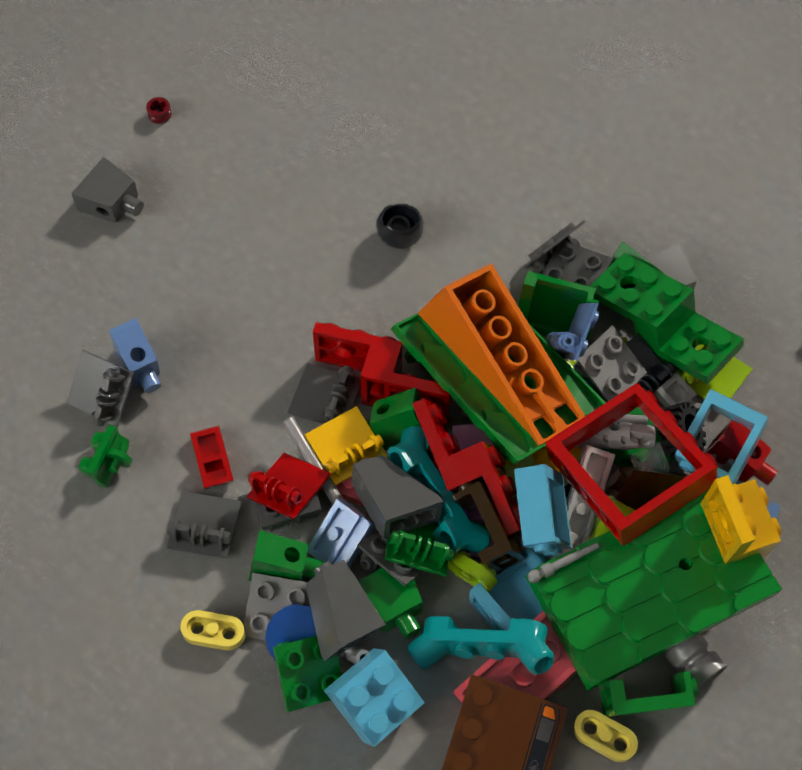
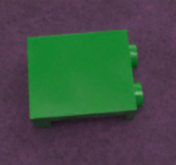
[518,271,599,342]
[599,671,698,717]

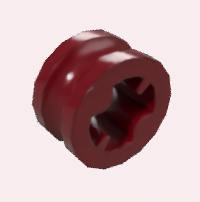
[146,97,172,124]

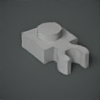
[653,372,702,413]

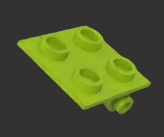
[677,344,753,400]

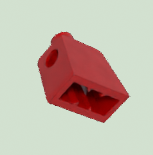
[704,420,778,486]

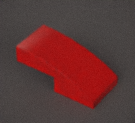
[190,426,234,489]

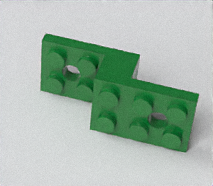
[589,252,744,384]

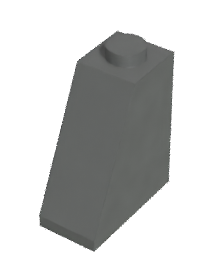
[351,455,443,540]
[306,560,386,661]

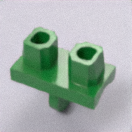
[78,425,132,488]

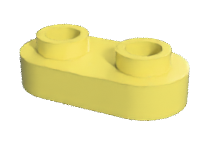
[180,610,245,651]
[573,710,638,763]

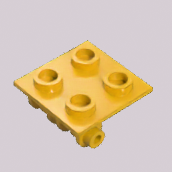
[304,406,387,486]

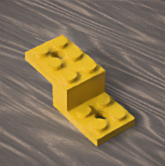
[700,475,782,564]

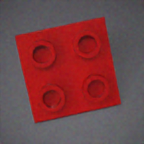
[247,453,331,520]

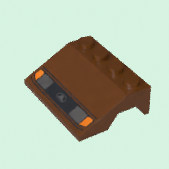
[442,674,568,770]

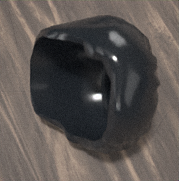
[376,203,424,249]

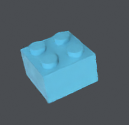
[324,648,425,747]

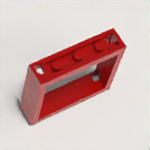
[545,383,718,547]

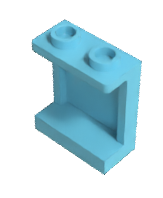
[469,547,547,630]

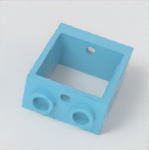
[675,389,768,484]
[514,464,572,557]

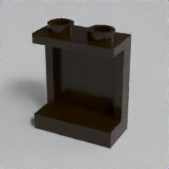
[452,481,527,573]

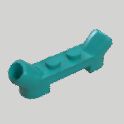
[387,426,491,554]
[407,616,555,675]

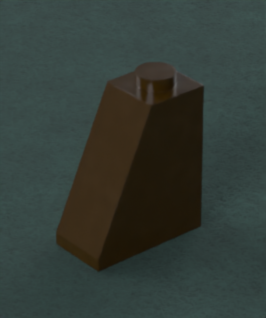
[605,466,690,510]

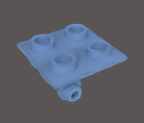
[546,303,599,361]

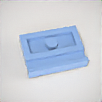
[307,498,375,568]

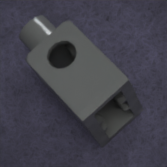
[71,157,144,223]

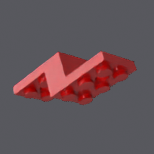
[312,322,451,424]
[412,398,522,536]

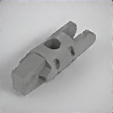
[577,422,656,450]

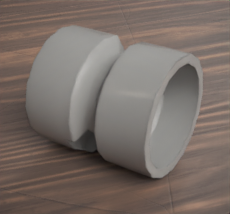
[665,634,728,691]

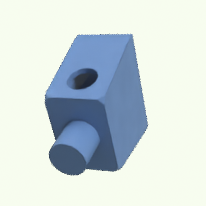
[109,318,161,393]

